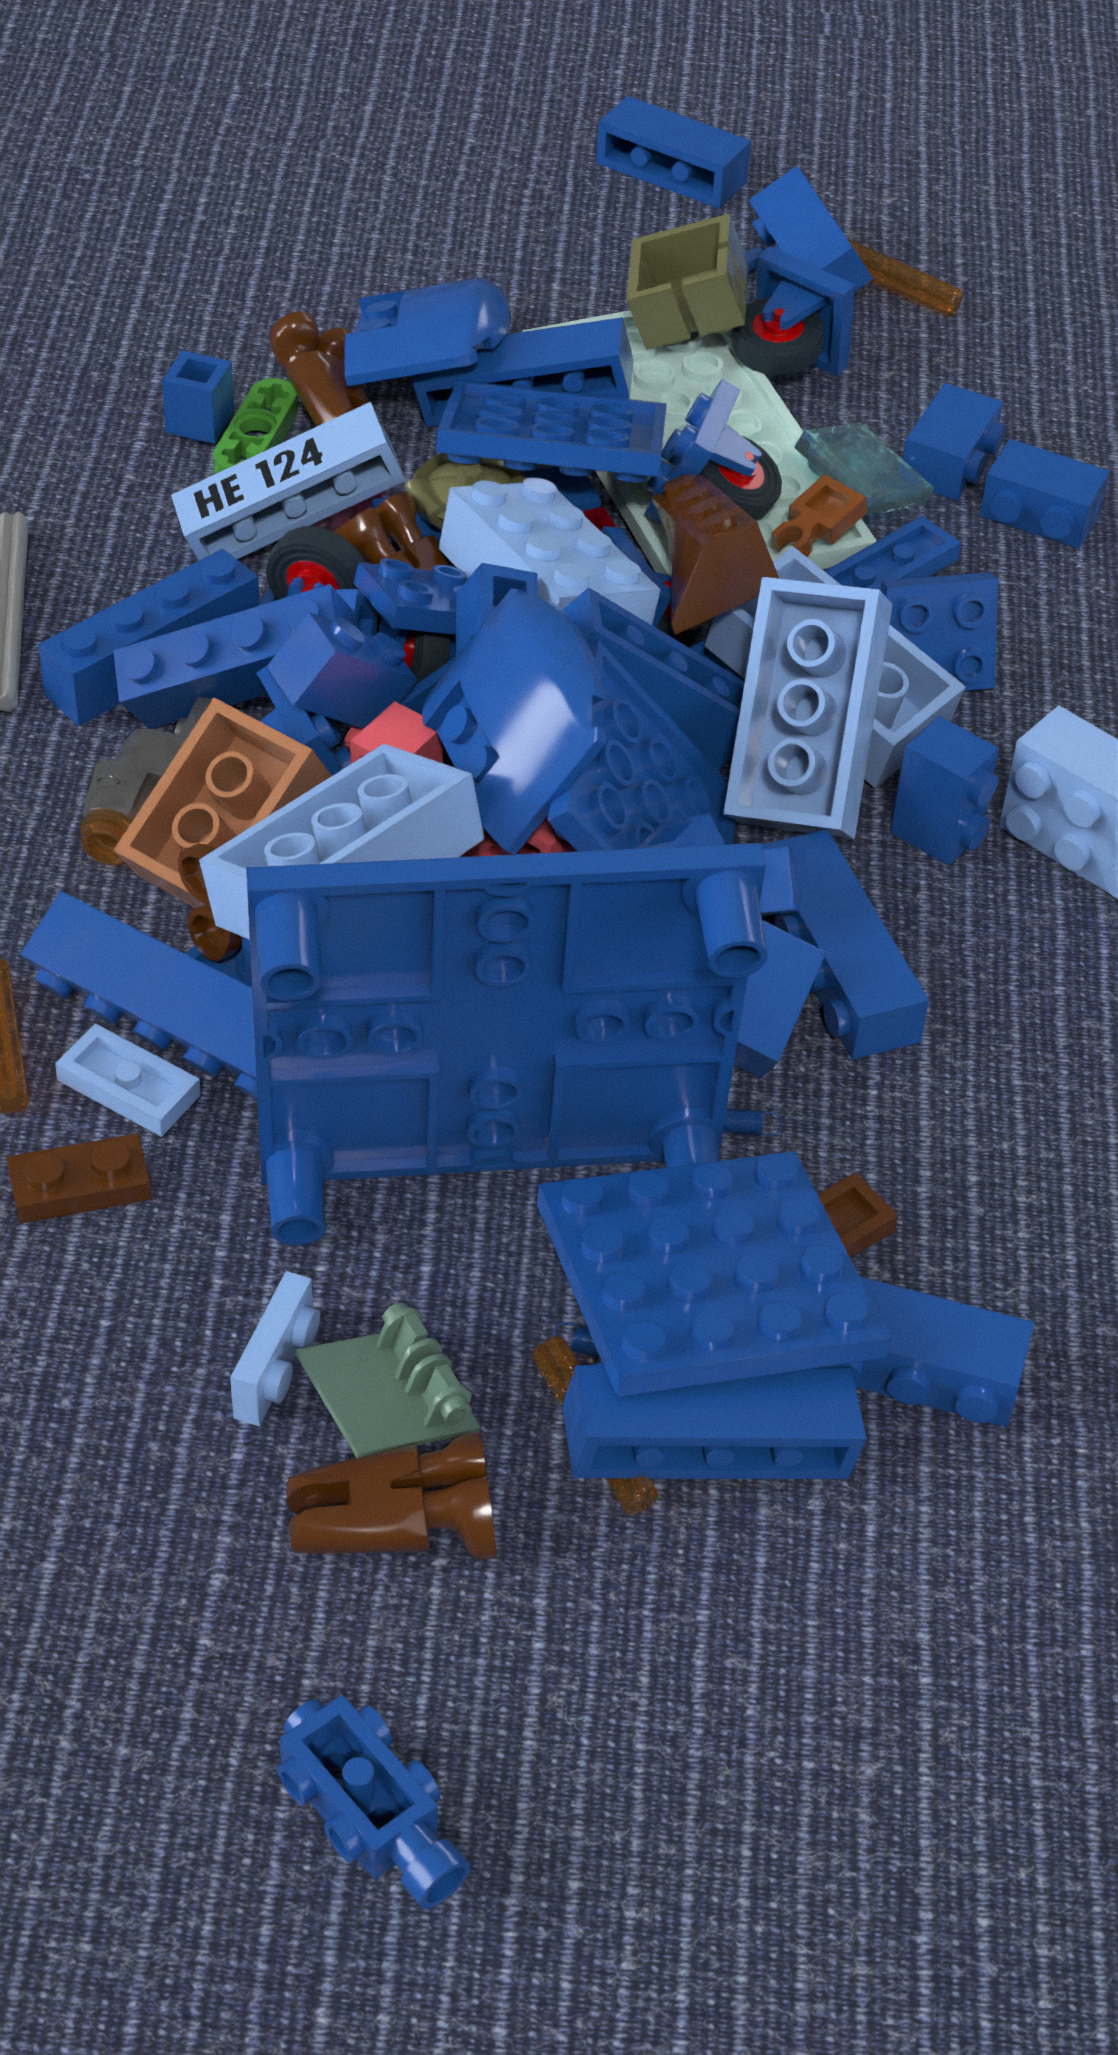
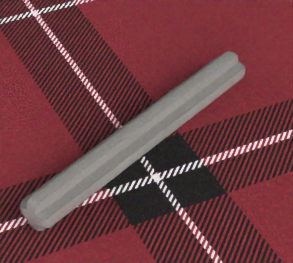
[0,512,28,712]

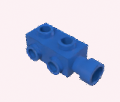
[277,1695,471,1909]

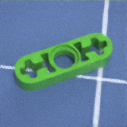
[213,378,298,475]

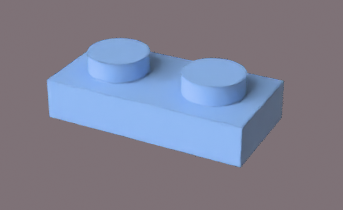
[55,1023,201,1137]
[230,1271,320,1427]

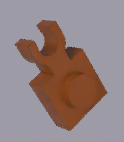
[771,474,867,557]

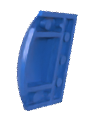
[344,277,511,386]
[422,588,607,855]

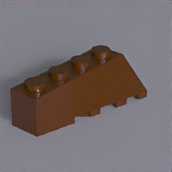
[652,474,779,635]

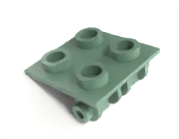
[295,1303,481,1458]

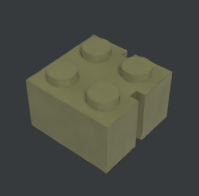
[627,213,748,350]

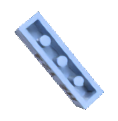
[171,402,406,560]

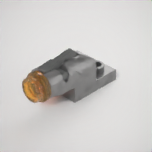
[80,696,212,865]

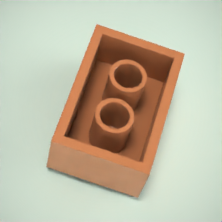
[113,697,332,908]

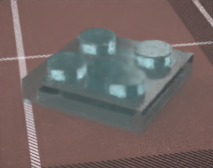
[794,422,935,515]

